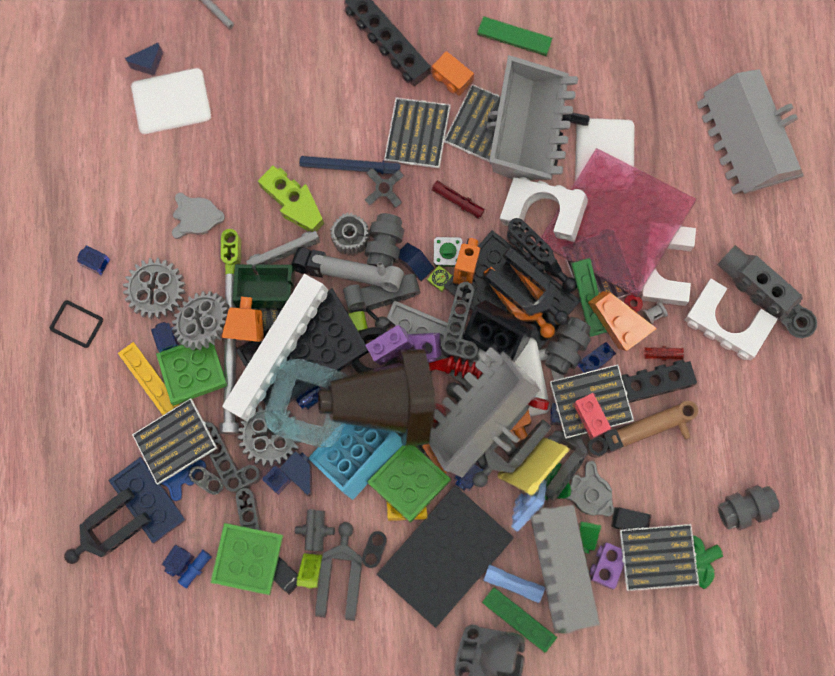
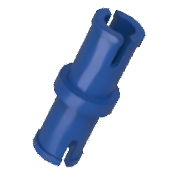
[177,549,212,588]

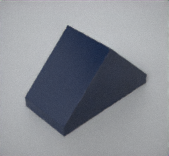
[125,43,163,76]
[398,242,434,281]

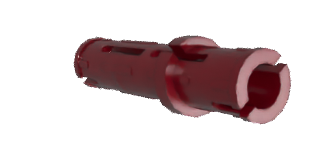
[431,180,485,219]

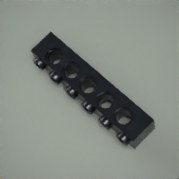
[344,0,431,87]
[621,360,697,403]

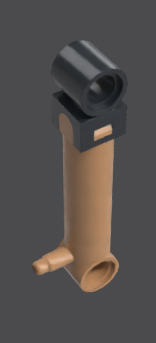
[586,401,698,458]

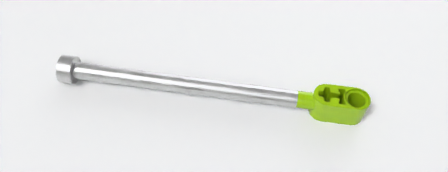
[219,229,241,435]

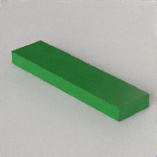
[477,16,553,57]
[571,258,607,337]
[482,587,557,653]

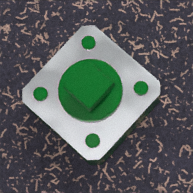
[434,237,462,267]

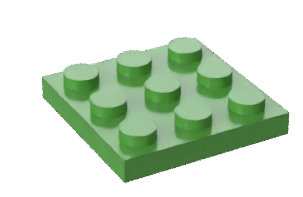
[156,343,228,406]
[367,445,451,523]
[210,523,284,595]

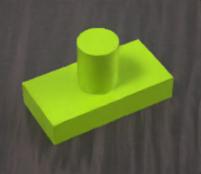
[297,553,323,589]

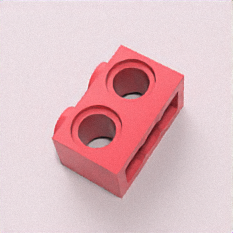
[573,393,611,439]

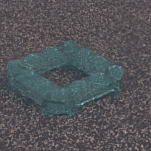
[265,358,348,448]

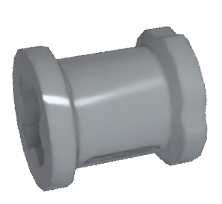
[642,301,668,324]

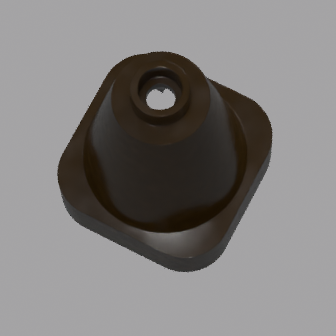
[318,349,435,446]

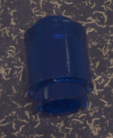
[296,385,322,410]

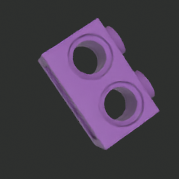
[366,325,414,366]
[408,333,442,362]
[589,542,624,589]

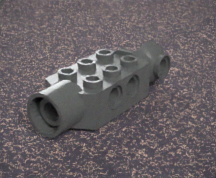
[717,245,817,338]

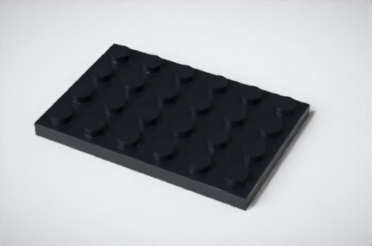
[444,230,580,350]
[236,288,369,414]
[377,486,514,628]

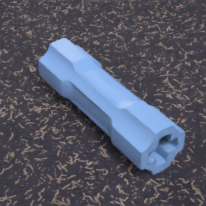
[483,565,545,603]

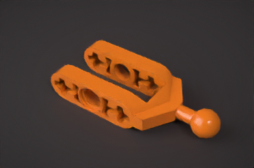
[483,264,555,338]

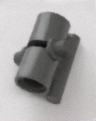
[295,509,335,551]

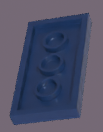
[108,457,186,544]

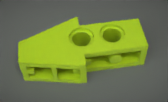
[258,165,324,232]

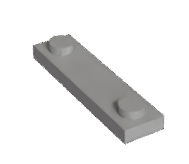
[246,231,320,271]

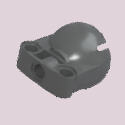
[455,624,525,676]

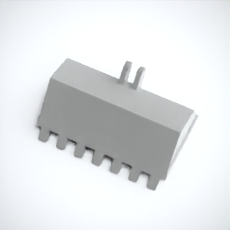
[487,55,578,180]
[697,69,804,194]
[429,347,540,477]
[531,505,600,633]

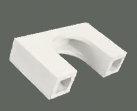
[500,177,588,242]
[638,223,696,306]
[684,279,778,361]

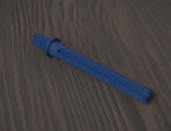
[299,156,401,175]

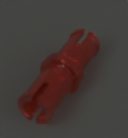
[644,346,684,361]

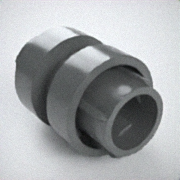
[365,213,405,268]
[545,317,591,375]
[718,485,780,530]

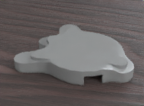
[172,193,225,239]
[565,461,614,517]

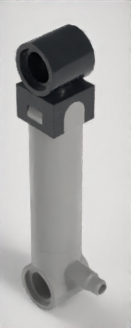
[291,247,404,293]

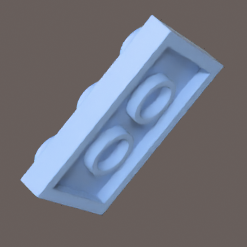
[511,479,547,532]

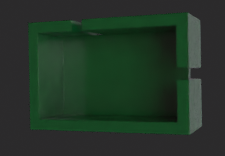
[233,264,295,308]

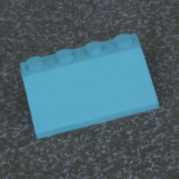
[309,423,403,500]

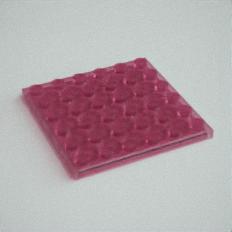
[539,148,696,298]

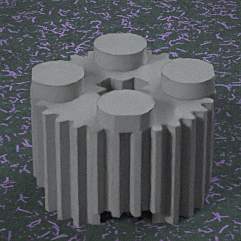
[330,213,369,255]

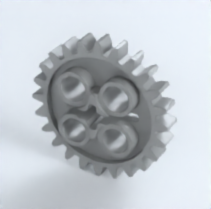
[123,258,186,319]
[172,291,230,350]
[238,405,301,467]

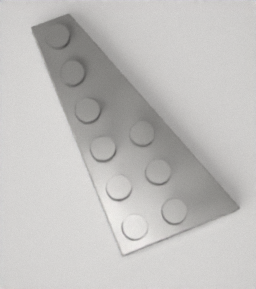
[387,300,480,390]

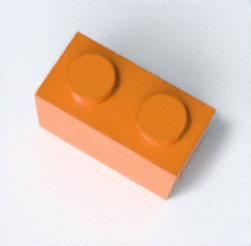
[432,51,474,96]

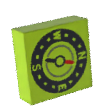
[427,265,452,292]

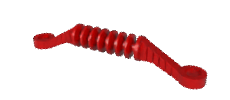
[428,356,550,410]

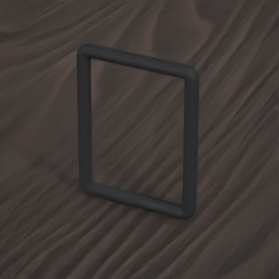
[49,300,103,348]

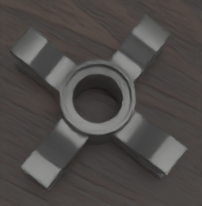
[365,168,404,207]

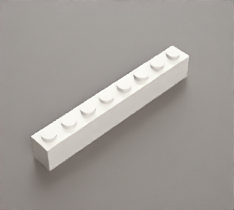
[222,274,328,422]

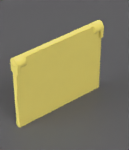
[498,437,569,495]

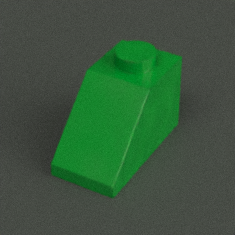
[578,522,601,554]

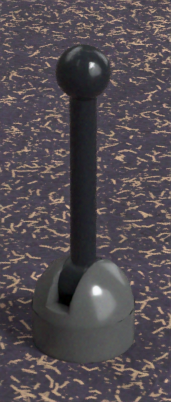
[366,307,392,330]

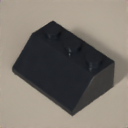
[463,300,534,362]

